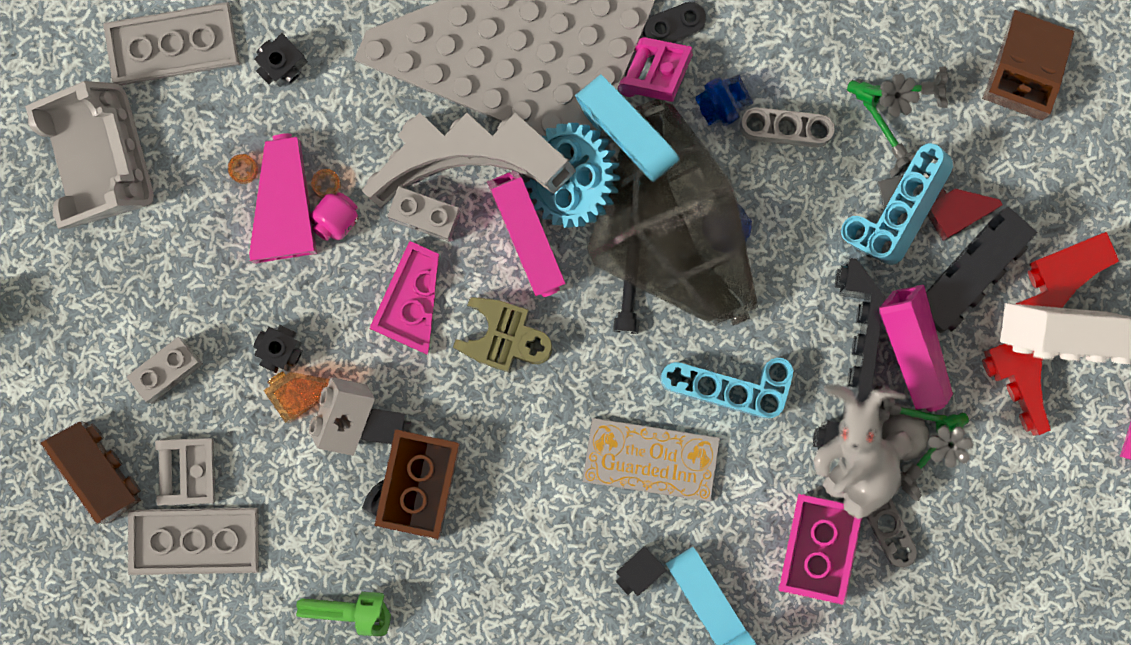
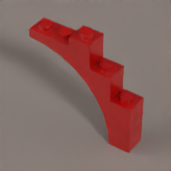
[982,232,1119,436]

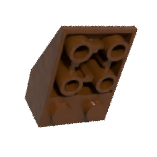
[982,10,1075,121]

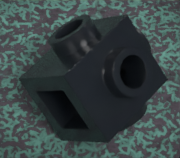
[254,33,308,88]
[253,324,303,373]

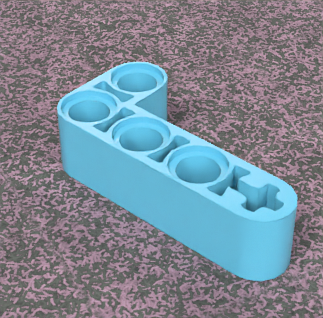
[575,74,679,182]
[841,143,953,265]
[660,358,793,419]
[665,546,756,645]

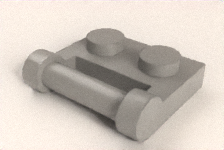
[155,438,215,505]

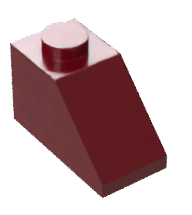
[927,188,1003,241]

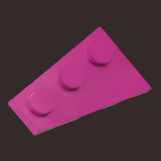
[369,241,439,356]

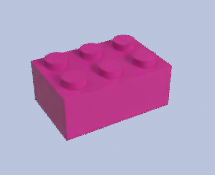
[778,494,863,605]

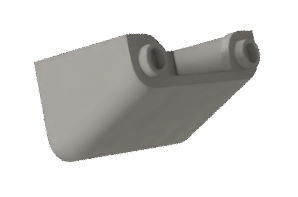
[25,81,154,229]

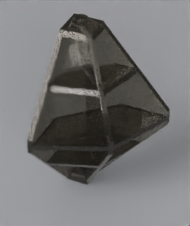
[587,99,758,327]

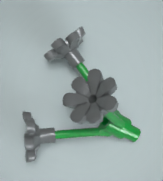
[847,66,948,178]
[874,385,973,501]

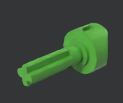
[296,591,391,636]

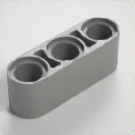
[740,107,835,148]

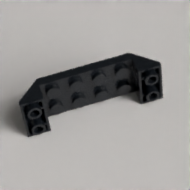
[813,258,885,450]

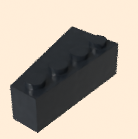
[926,206,1038,333]

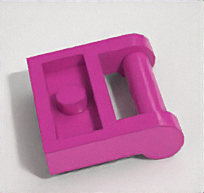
[618,37,693,102]

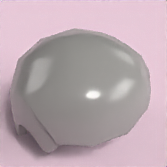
[881,414,930,461]

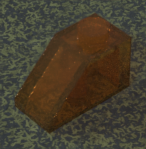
[263,371,330,423]

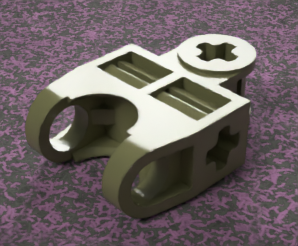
[453,297,552,373]

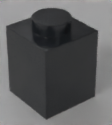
[361,408,412,445]
[615,545,667,596]

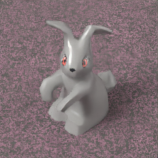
[813,384,914,519]

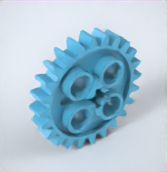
[525,123,620,228]

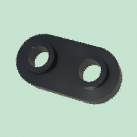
[645,2,706,43]

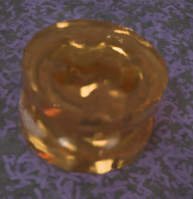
[228,154,258,184]
[311,169,341,198]

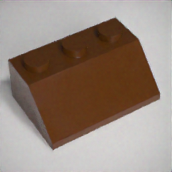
[40,421,141,524]
[374,429,461,540]

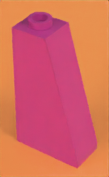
[249,133,317,264]
[487,171,566,297]
[879,285,953,412]

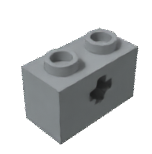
[387,186,461,242]
[126,337,203,404]
[309,377,375,456]

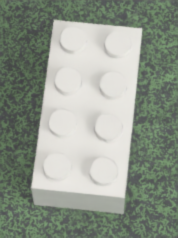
[1000,303,1131,364]

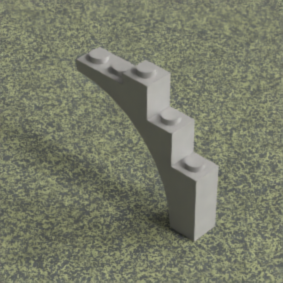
[361,112,576,208]

